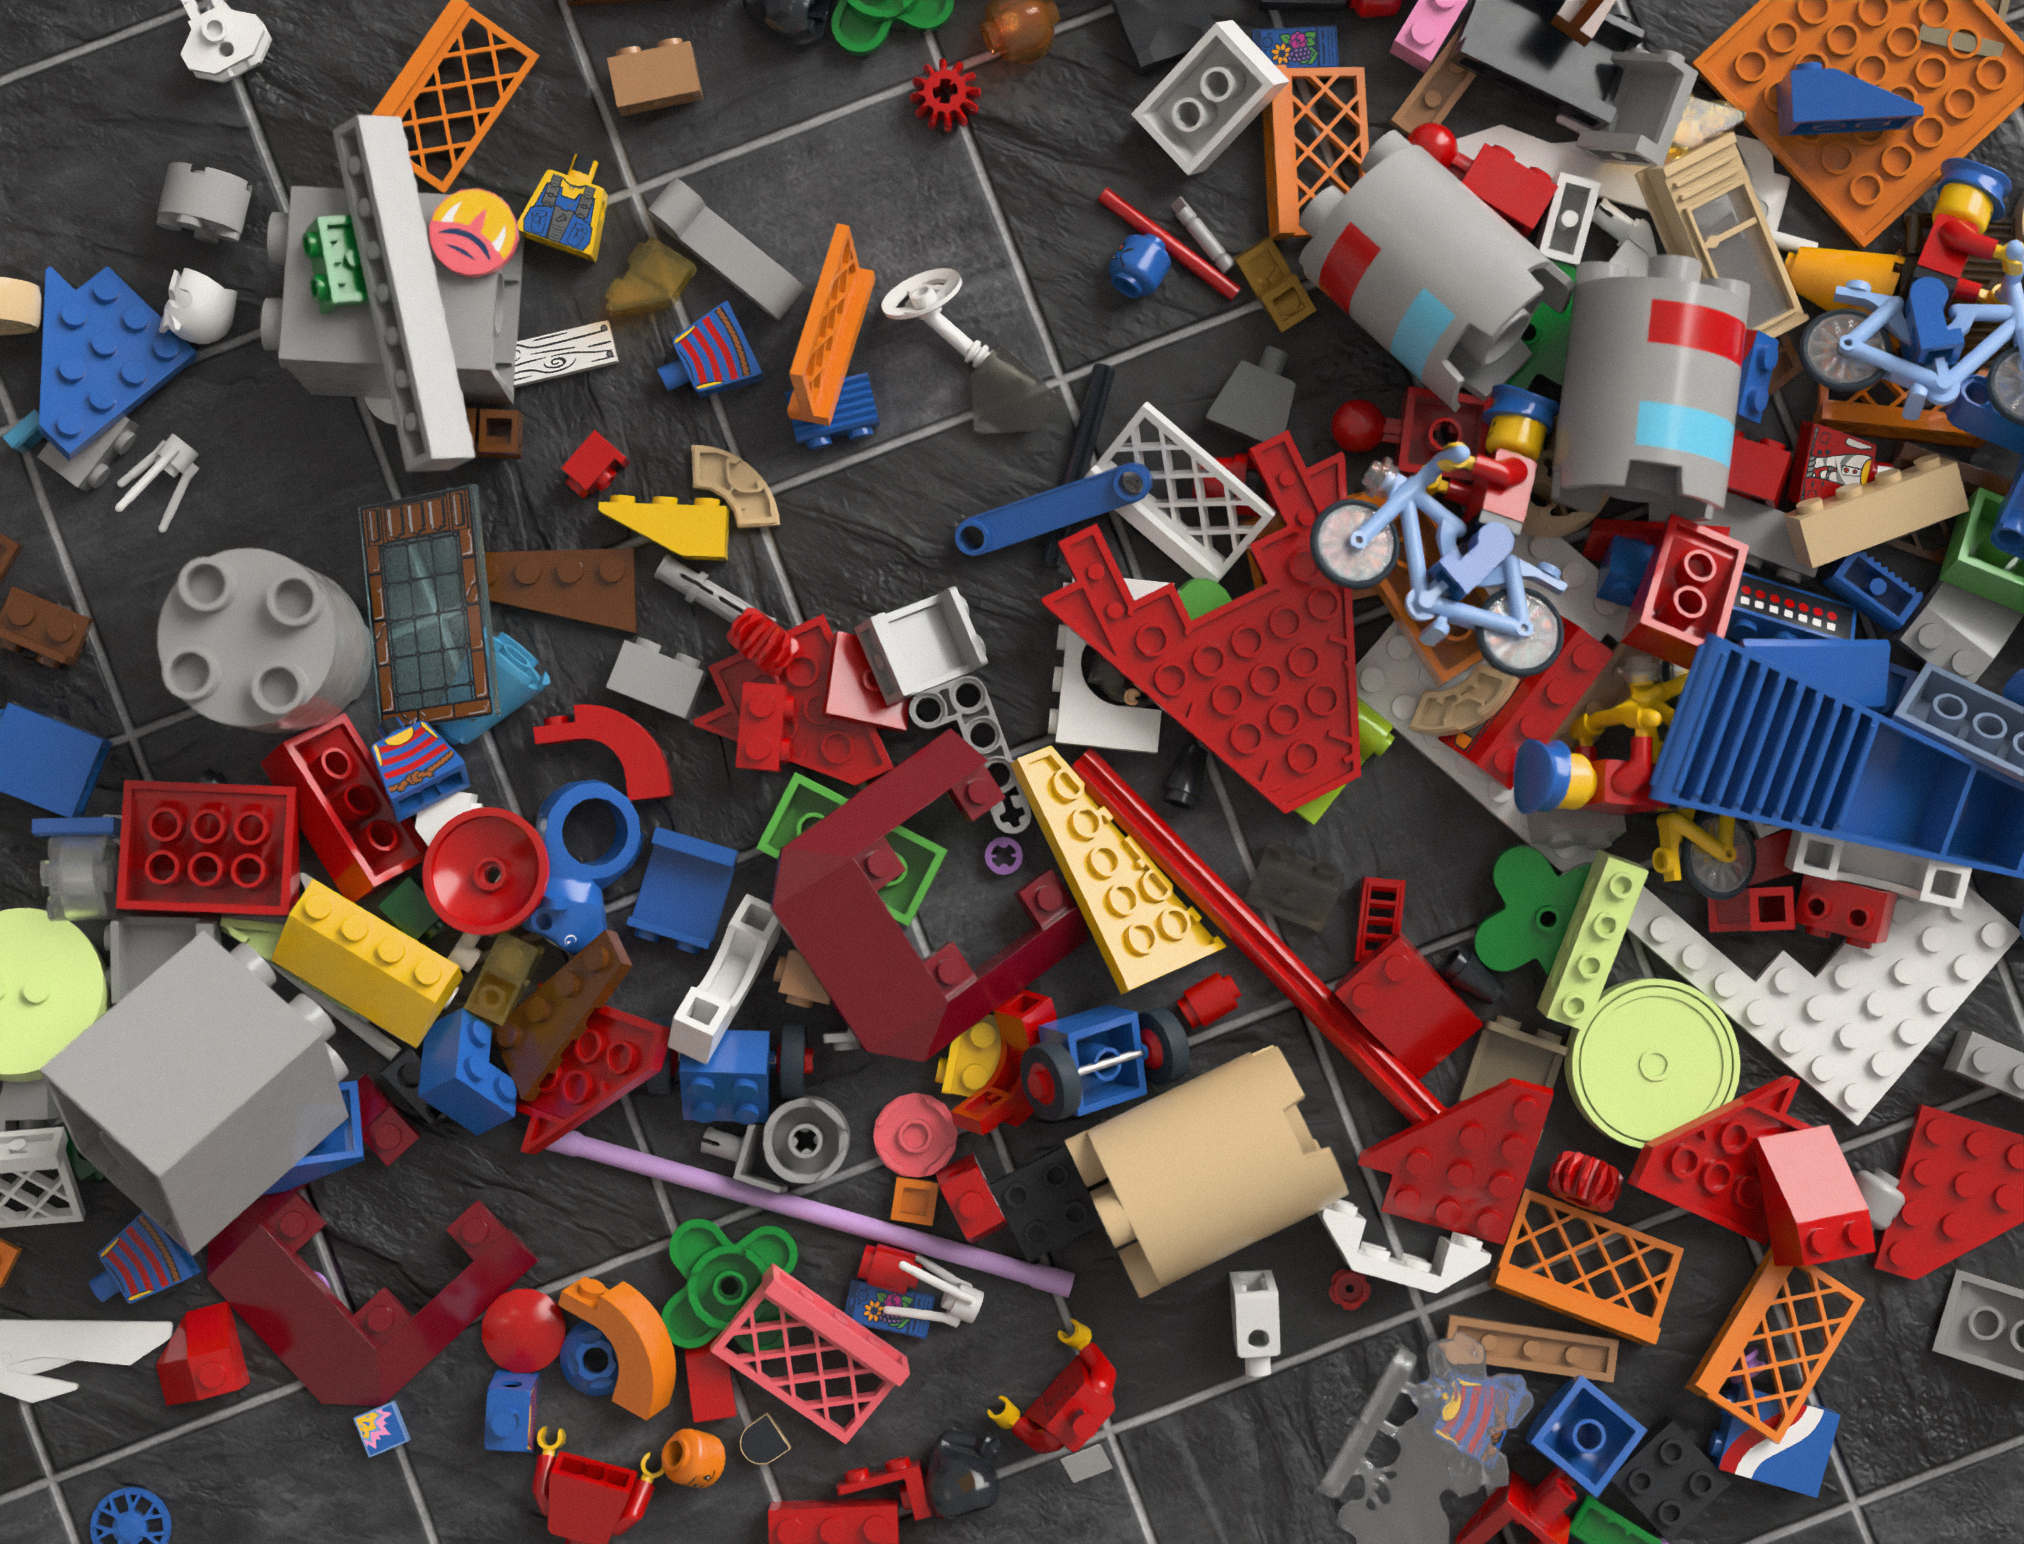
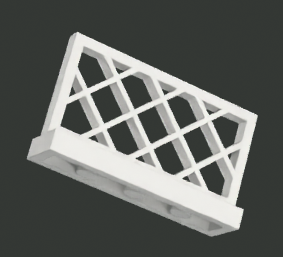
[1084,402,1277,583]
[0,1127,86,1228]

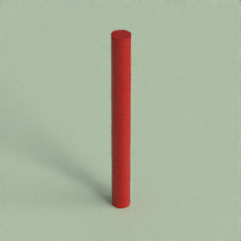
[1097,187,1241,301]

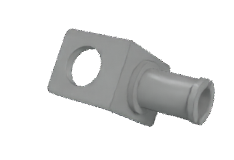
[701,1123,789,1193]

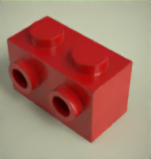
[735,682,795,773]
[1795,874,1898,949]

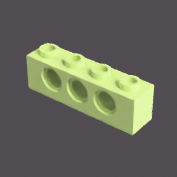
[1537,849,1649,1031]

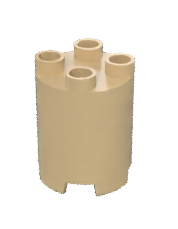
[1064,1045,1349,1299]

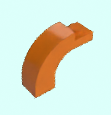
[558,1276,676,1421]

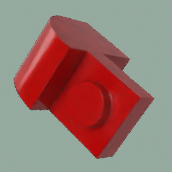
[1708,886,1796,932]

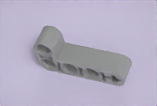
[647,177,805,321]
[909,676,1032,835]

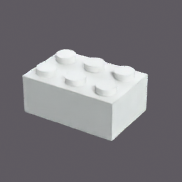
[1131,20,1290,176]

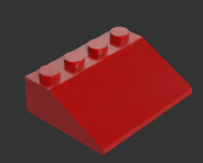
[116,780,300,918]

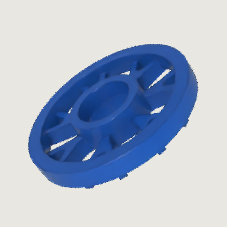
[90,1487,171,1544]

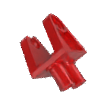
[1454,1467,1577,1544]

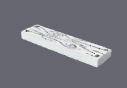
[514,320,619,388]

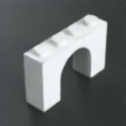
[1048,576,1175,754]

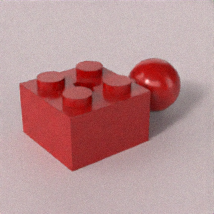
[1406,122,1559,239]
[1331,386,1493,485]

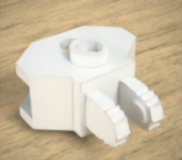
[181,0,272,83]

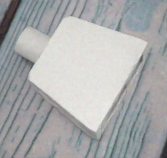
[1229,1270,1281,1377]

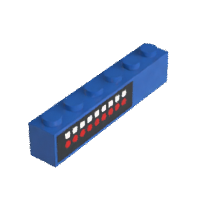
[1595,535,1857,641]

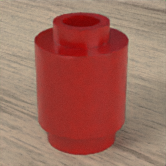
[1176,971,1242,1030]
[857,1243,922,1295]

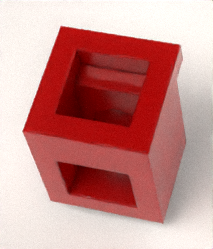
[561,430,631,499]

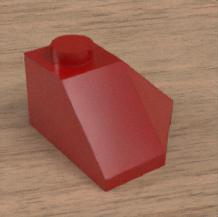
[156,1301,250,1406]

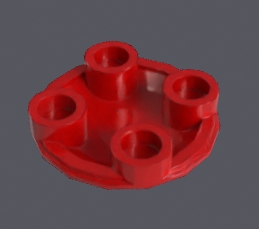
[482,1289,566,1373]

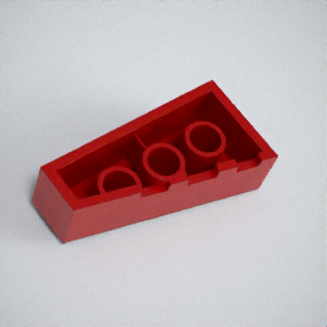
[1727,429,1792,510]

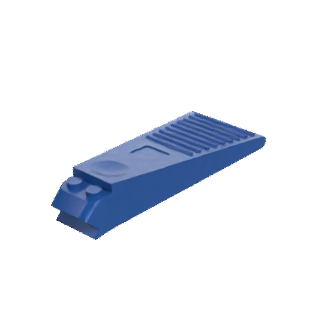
[1648,632,2024,879]

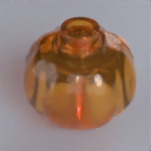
[980,0,1061,65]

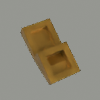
[1232,236,1317,333]

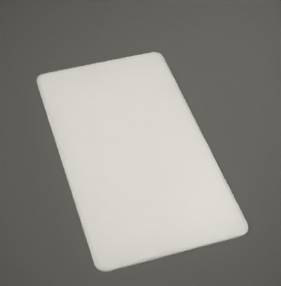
[1061,1444,1113,1483]

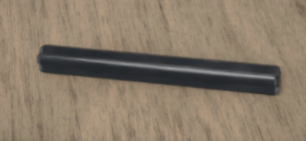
[1041,363,1115,568]

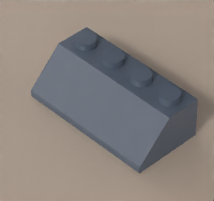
[1892,661,2024,783]

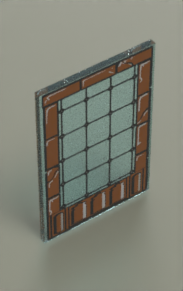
[358,484,501,728]

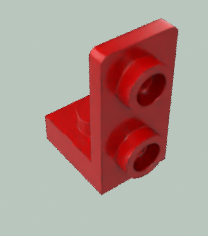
[836,1456,932,1520]

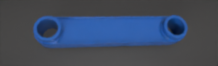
[955,462,1153,556]

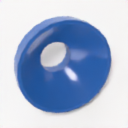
[560,1321,619,1396]

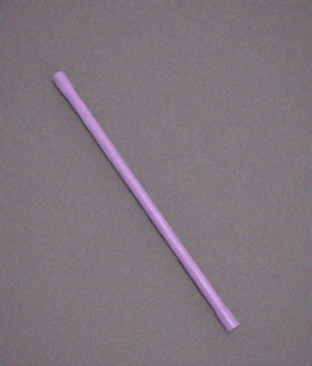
[545,1130,1075,1298]

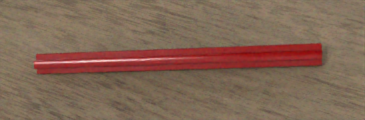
[1070,747,1447,1125]

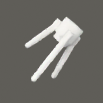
[115,433,200,533]
[883,1253,984,1328]

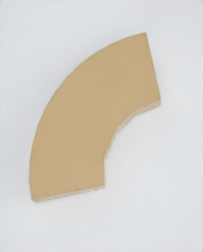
[691,445,781,529]
[1408,663,1519,736]

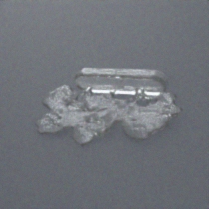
[1319,1331,1534,1544]

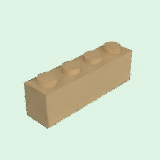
[1783,454,1970,568]

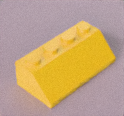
[271,879,463,1049]

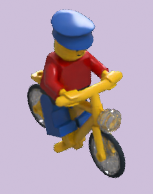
[1513,656,1756,900]

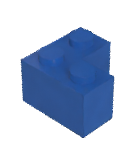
[418,1008,517,1135]

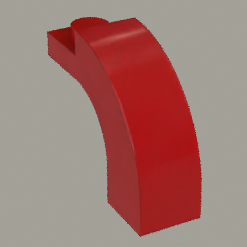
[533,704,674,802]
[950,989,1057,1135]

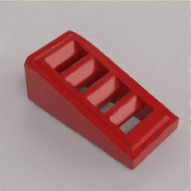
[1354,877,1406,962]

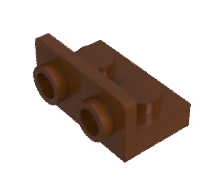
[0,586,94,669]

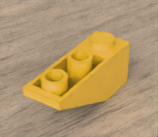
[598,495,730,561]

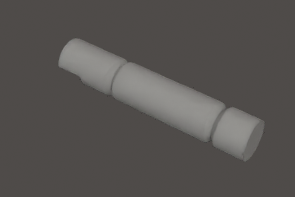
[1170,196,1236,274]

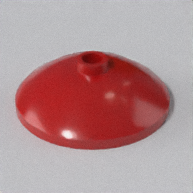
[422,807,550,936]

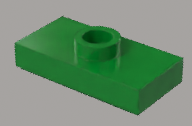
[1569,1495,1663,1544]

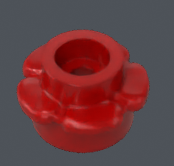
[1329,1269,1371,1310]

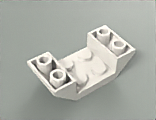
[1317,1199,1492,1293]

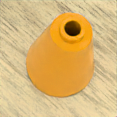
[1784,246,1906,328]

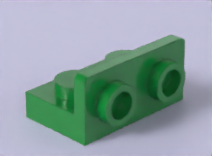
[302,215,370,314]

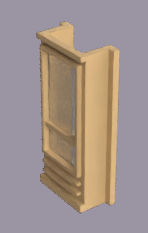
[1634,131,1809,338]

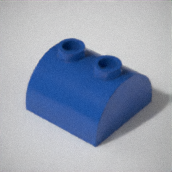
[1526,1375,1647,1498]

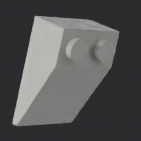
[1891,580,2024,683]
[1932,1269,2024,1381]

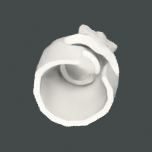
[159,268,237,344]

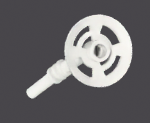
[881,268,1037,396]

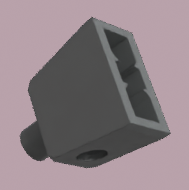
[1203,346,1296,445]

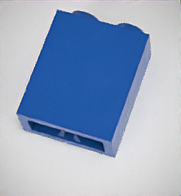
[0,703,113,818]

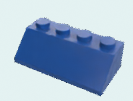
[1738,639,1891,714]

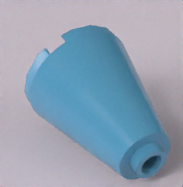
[437,627,550,745]

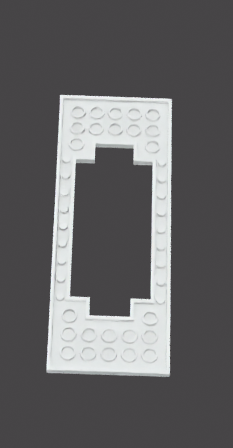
[1356,532,2020,1126]

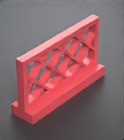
[710,1263,910,1444]

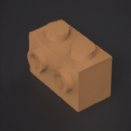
[607,38,704,117]
[773,949,832,1008]

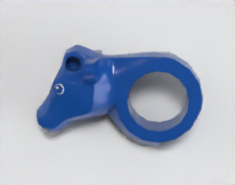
[521,780,645,956]

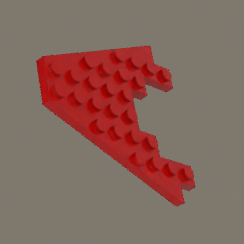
[1039,430,1361,814]

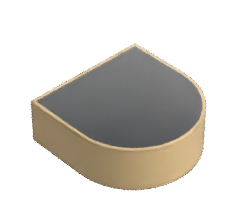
[740,1412,792,1464]

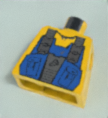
[517,154,608,263]

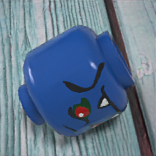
[1108,234,1171,298]

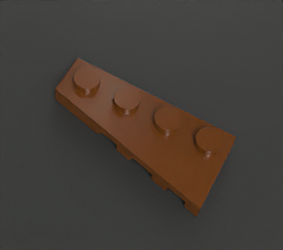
[476,548,637,634]

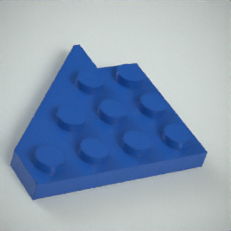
[39,266,197,461]

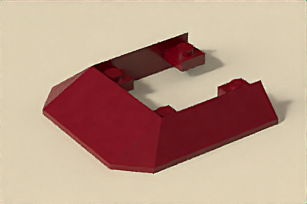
[770,728,1088,1062]
[207,1074,539,1406]

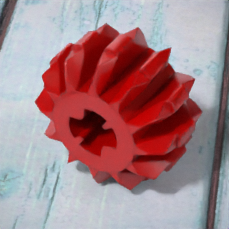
[910,58,981,132]
[726,607,800,675]
[1547,1151,1624,1213]

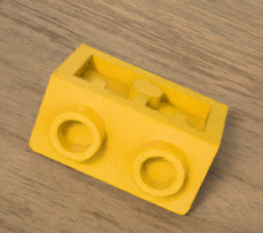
[935,1014,1001,1097]

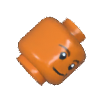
[661,1429,726,1489]

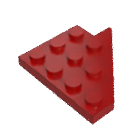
[693,614,894,786]
[510,983,671,1155]
[1627,1075,1812,1245]
[1358,1077,1553,1245]
[1870,1104,2024,1280]

